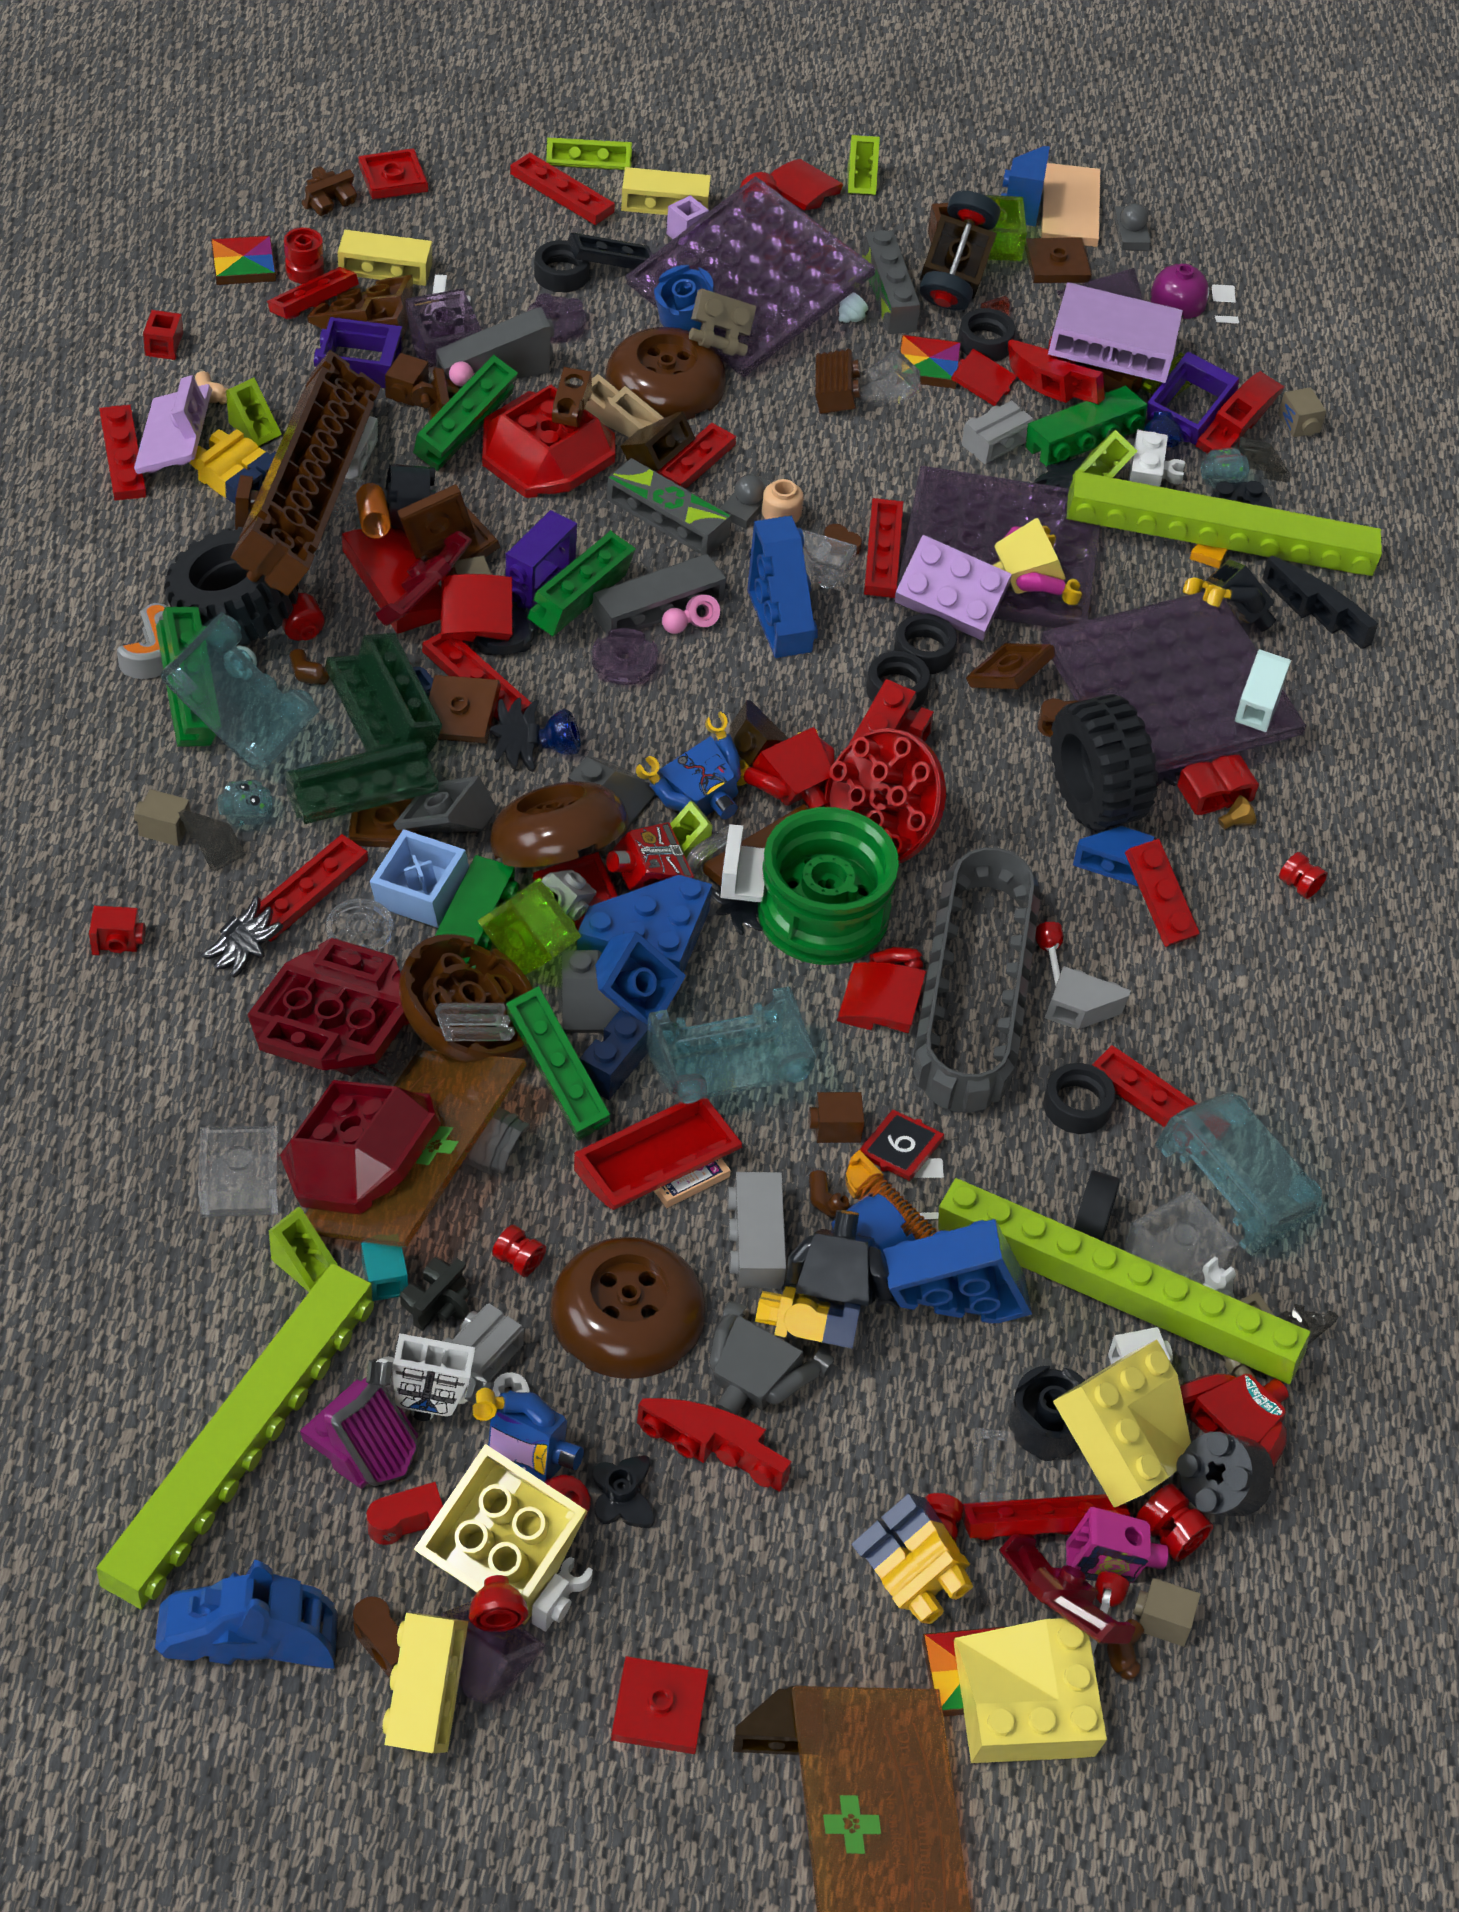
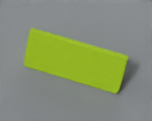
[546,137,632,170]

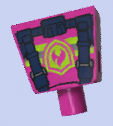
[1066,1507,1168,1583]

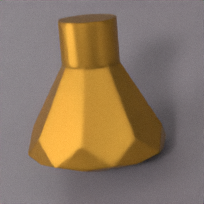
[1218,795,1257,830]

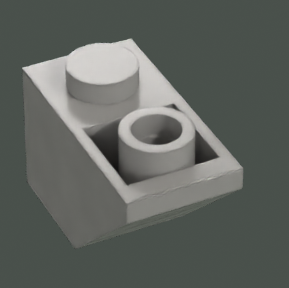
[1045,966,1131,1030]

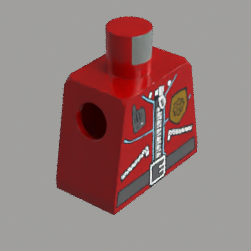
[606,823,694,891]

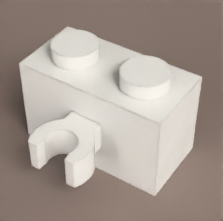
[1128,430,1185,487]

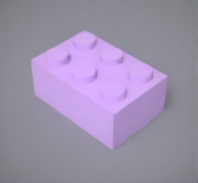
[895,535,1012,641]

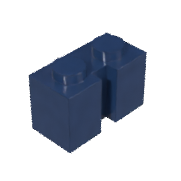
[579,1010,651,1100]

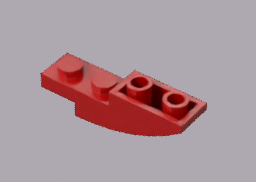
[1008,339,1105,404]
[1196,371,1285,462]
[637,1398,792,1492]

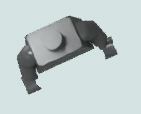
[709,1301,834,1415]

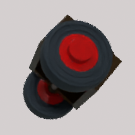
[919,190,1000,311]

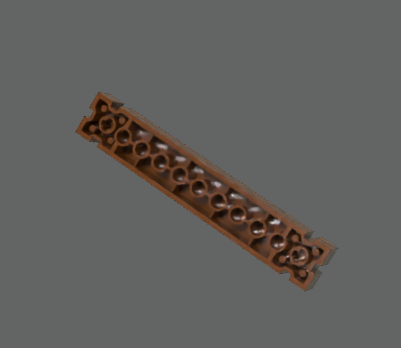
[231,350,381,596]

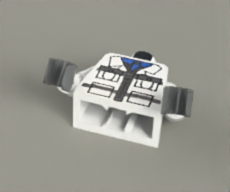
[366,1333,494,1421]

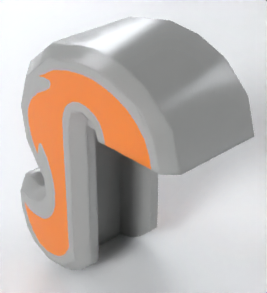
[117,603,168,679]

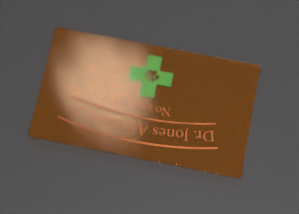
[305,1050,527,1248]
[792,1685,971,1912]

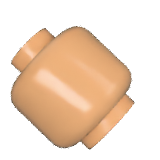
[762,479,804,523]

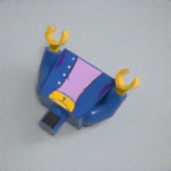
[472,1387,584,1482]

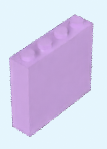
[1048,282,1183,383]

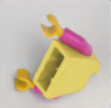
[993,518,1082,605]

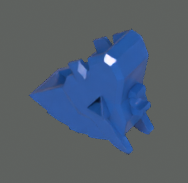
[155,1560,338,1669]

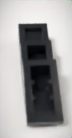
[1262,556,1378,649]

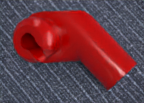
[869,947,924,969]

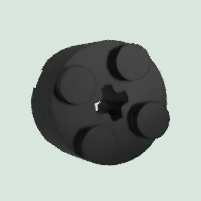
[385,464,436,529]
[1008,1366,1086,1461]
[1176,1432,1274,1516]

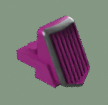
[300,1376,419,1489]

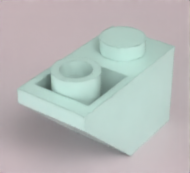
[1235,649,1291,732]

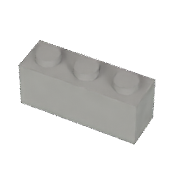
[727,1172,786,1289]

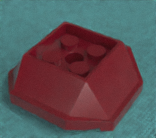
[247,938,407,1076]
[280,1080,441,1215]

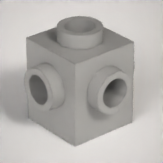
[533,870,597,923]

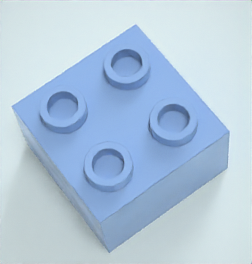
[370,829,469,928]

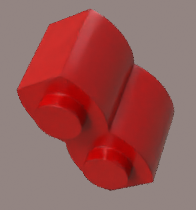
[1177,755,1259,815]

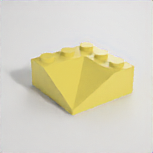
[1053,1339,1191,1508]
[414,1444,588,1625]
[954,1618,1107,1763]

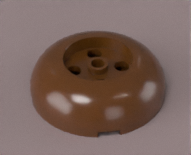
[605,327,726,420]
[490,781,629,867]
[399,934,533,1064]
[550,1237,705,1379]

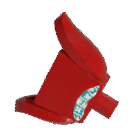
[1180,1373,1289,1466]

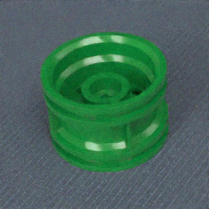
[758,807,899,965]

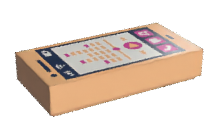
[654,1158,731,1208]

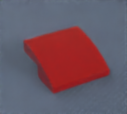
[770,159,843,211]
[441,574,512,642]
[837,962,926,1033]

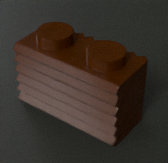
[815,348,861,414]

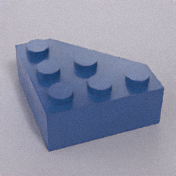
[747,515,818,658]
[577,875,712,973]
[883,1219,1032,1323]

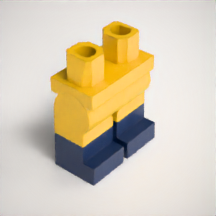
[189,429,276,504]
[755,1286,861,1349]
[851,1493,973,1624]

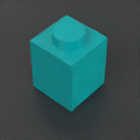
[361,1236,408,1301]

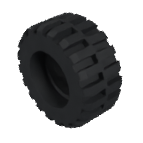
[164,527,299,649]
[1050,694,1158,831]

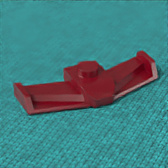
[376,531,472,626]
[999,1534,1136,1644]

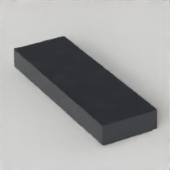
[567,232,657,272]

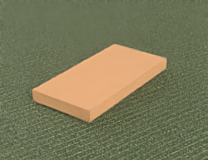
[1041,163,1100,247]

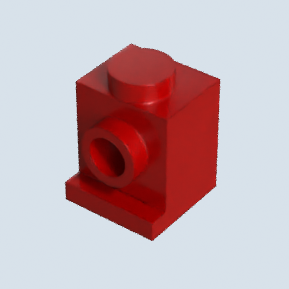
[143,310,183,360]
[89,906,146,955]

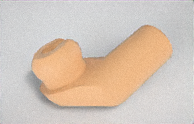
[195,371,228,404]

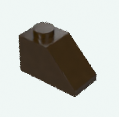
[620,411,696,471]
[729,700,789,766]
[733,1685,822,1756]

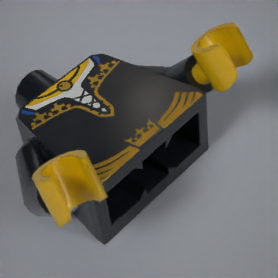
[1183,559,1276,632]

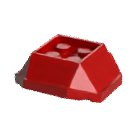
[482,385,615,498]

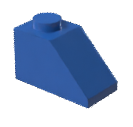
[1073,826,1155,886]

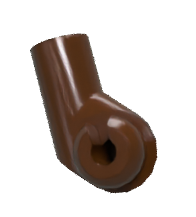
[809,1170,850,1218]

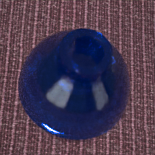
[1143,411,1184,448]
[539,708,581,755]

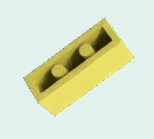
[621,167,711,215]
[338,230,432,286]
[383,1613,469,1753]

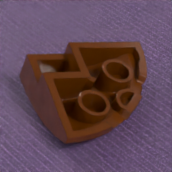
[307,274,413,341]

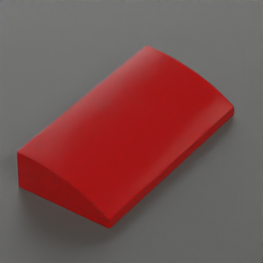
[342,527,441,634]
[574,1092,742,1210]

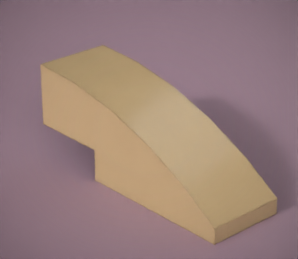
[585,374,664,437]

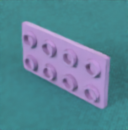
[134,375,212,474]

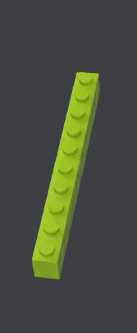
[1066,471,1382,576]
[938,1178,1311,1385]
[96,1263,374,1610]

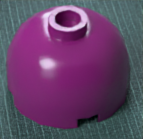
[1150,264,1209,319]

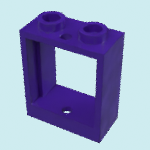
[314,317,403,388]
[1147,351,1239,445]
[505,510,577,610]

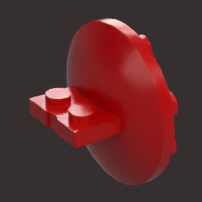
[824,728,946,864]

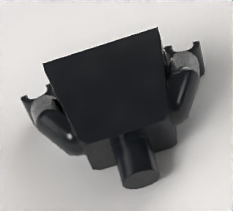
[781,1210,900,1313]

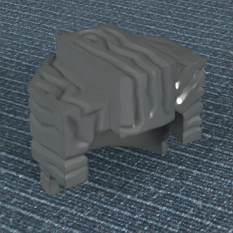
[459,1103,530,1175]

